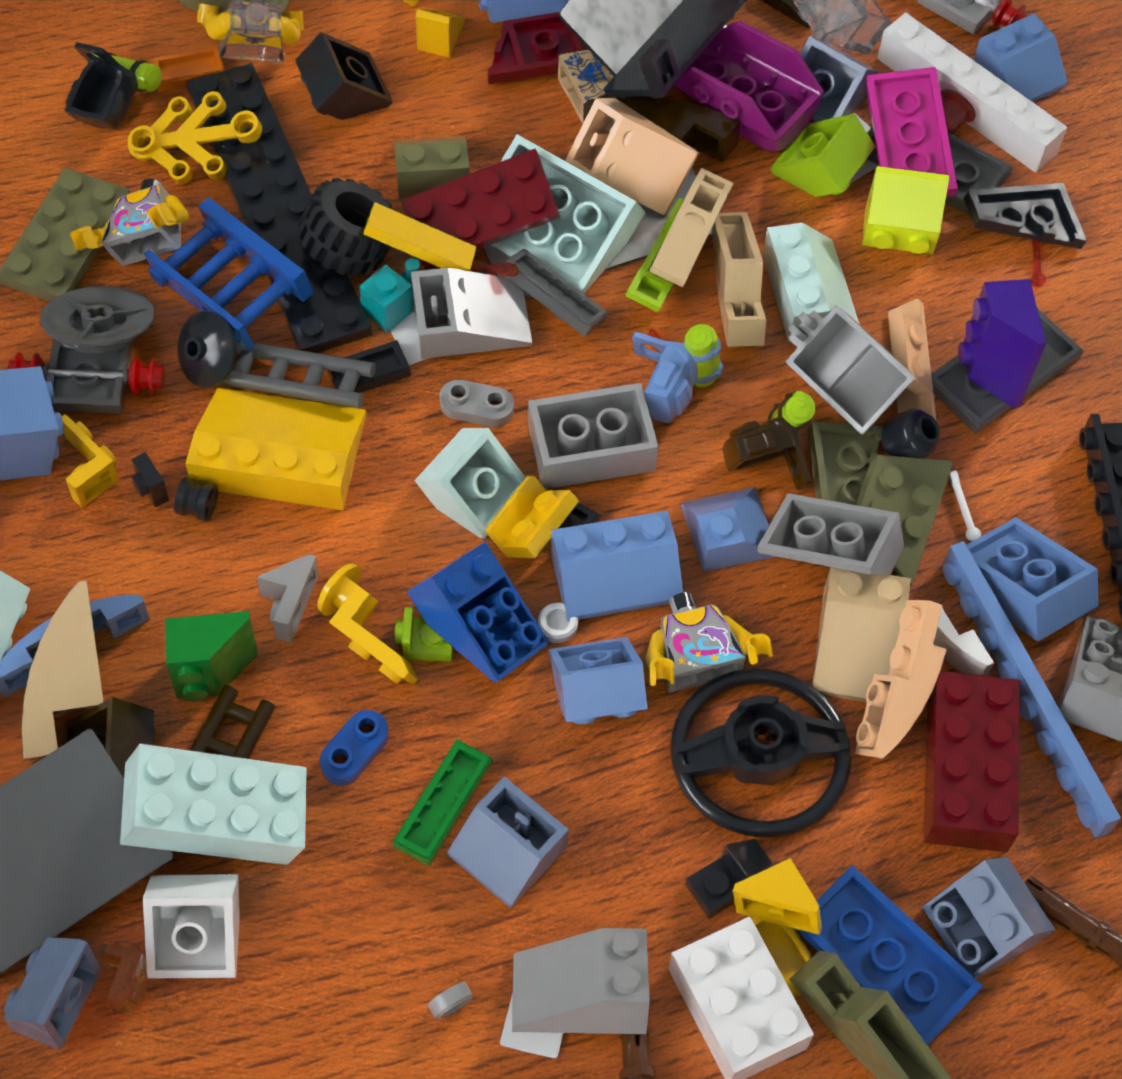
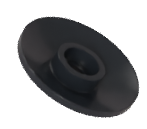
[177,311,236,387]

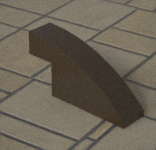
[583,96,740,162]

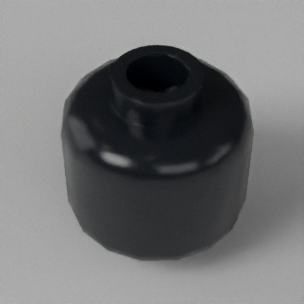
[881,409,939,458]

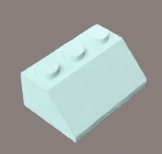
[762,223,859,342]

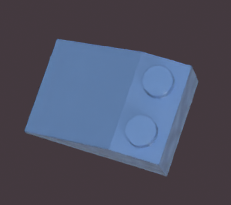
[967,517,1099,641]

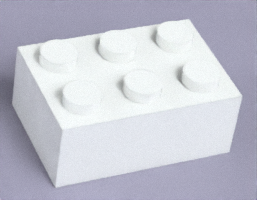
[668,917,814,1079]

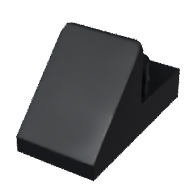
[685,839,774,919]

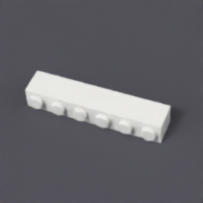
[877,13,1067,173]

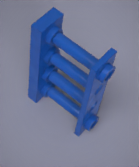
[144,197,314,351]

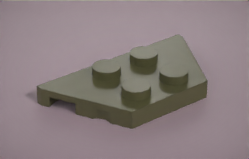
[856,455,953,586]

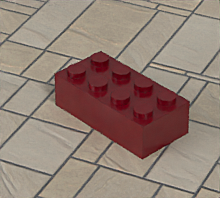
[924,671,1019,852]

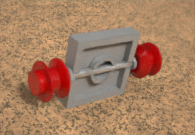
[917,0,1028,35]

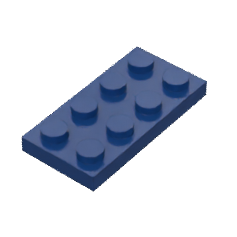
[795,865,983,1046]

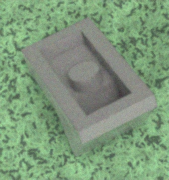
[257,554,319,643]

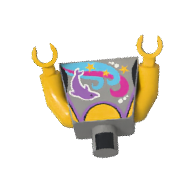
[70,178,189,266]
[645,592,773,693]

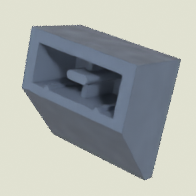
[447,776,569,909]
[922,857,1055,979]

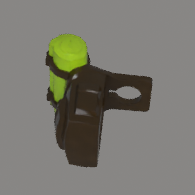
[722,391,815,490]

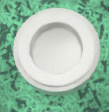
[538,603,578,643]

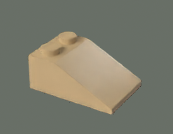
[812,567,911,702]

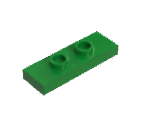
[392,739,493,867]

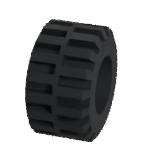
[298,178,395,276]

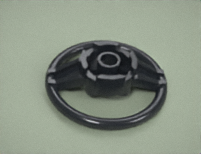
[670,668,852,838]

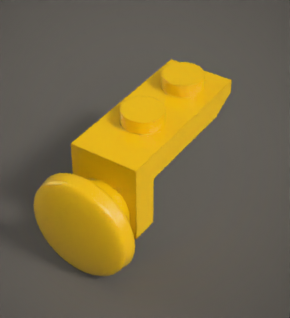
[317,563,418,685]

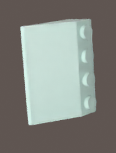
[491,134,646,294]

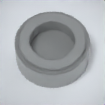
[427,981,473,1020]

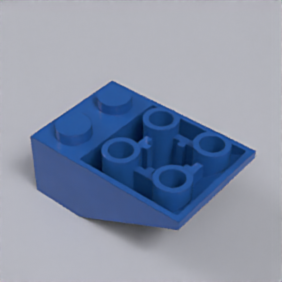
[406,541,550,682]

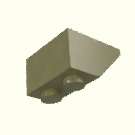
[394,135,470,200]

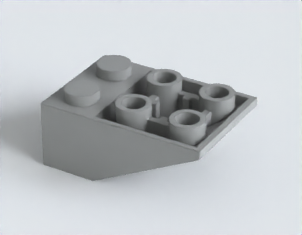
[411,268,532,359]
[1058,616,1122,742]

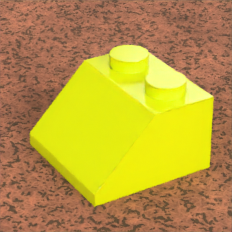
[862,166,949,254]

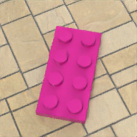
[865,67,958,197]

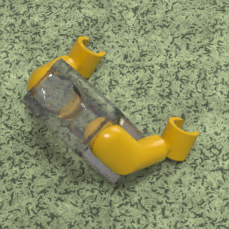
[197,0,304,62]

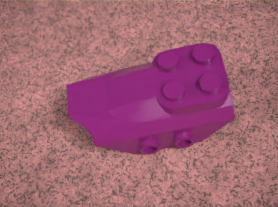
[673,21,824,151]

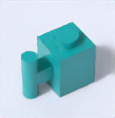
[359,258,420,333]

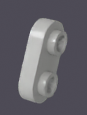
[439,380,514,427]

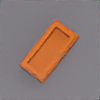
[150,46,225,92]

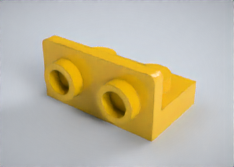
[485,476,579,558]

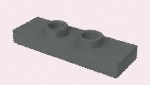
[500,248,609,337]

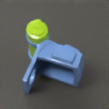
[632,324,723,423]

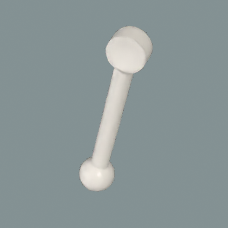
[949,470,981,542]

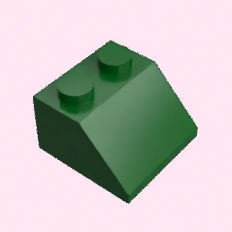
[165,611,258,701]

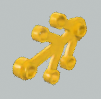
[128,91,262,185]

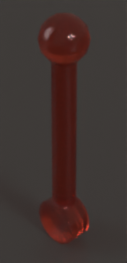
[1030,239,1046,288]

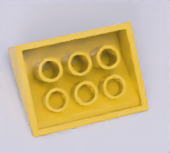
[185,388,367,511]

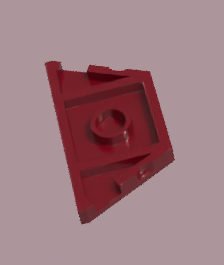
[487,12,589,85]

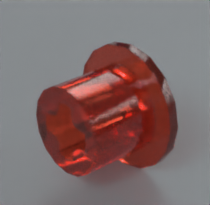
[940,89,977,135]

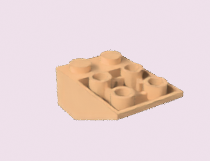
[565,98,699,216]

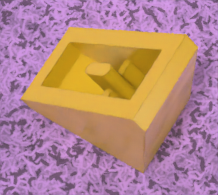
[416,9,466,58]
[733,858,822,935]

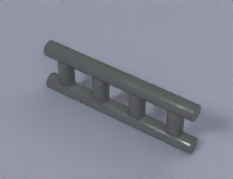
[221,342,376,408]

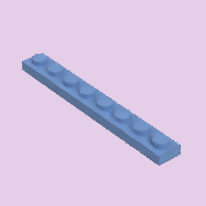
[942,541,1121,839]

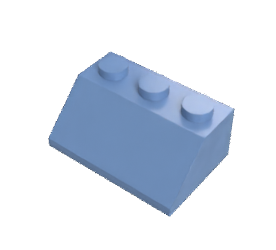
[551,511,683,622]

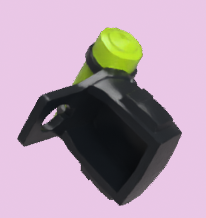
[64,42,162,129]

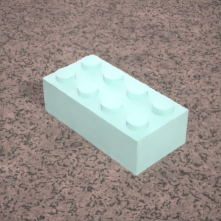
[120,744,307,865]

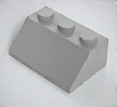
[757,493,904,575]

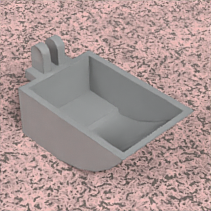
[786,305,915,435]

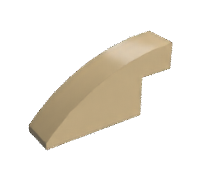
[712,212,766,347]
[22,581,104,762]

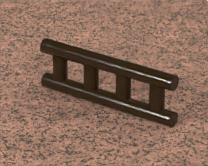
[189,685,276,759]

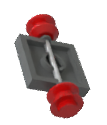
[8,339,165,414]

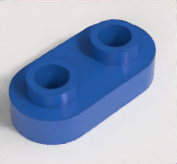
[320,710,389,785]

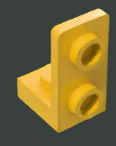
[61,414,119,508]

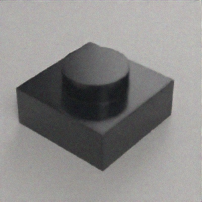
[131,452,169,507]

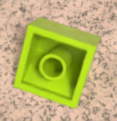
[769,114,876,197]

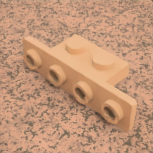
[888,299,937,422]

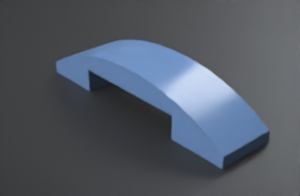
[0,595,150,698]

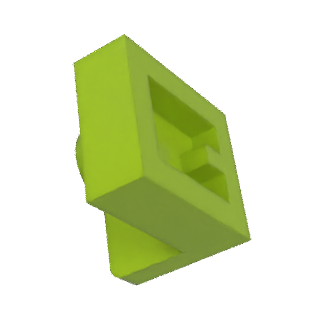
[395,607,453,662]

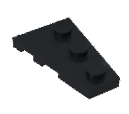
[963,183,1087,249]

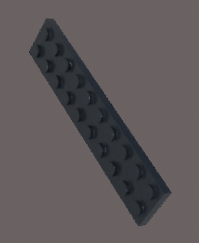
[186,63,372,353]

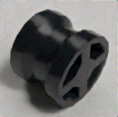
[174,477,218,522]

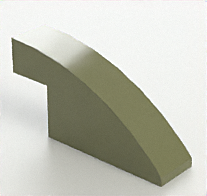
[789,951,952,1079]

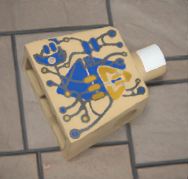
[558,50,617,124]

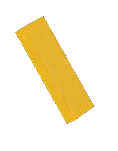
[363,202,476,271]

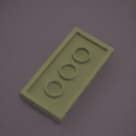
[0,168,130,301]

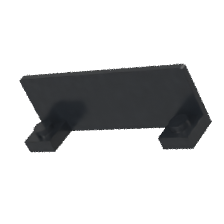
[604,0,748,99]

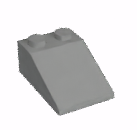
[512,928,650,1034]

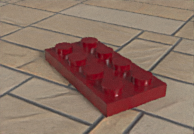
[401,148,561,270]

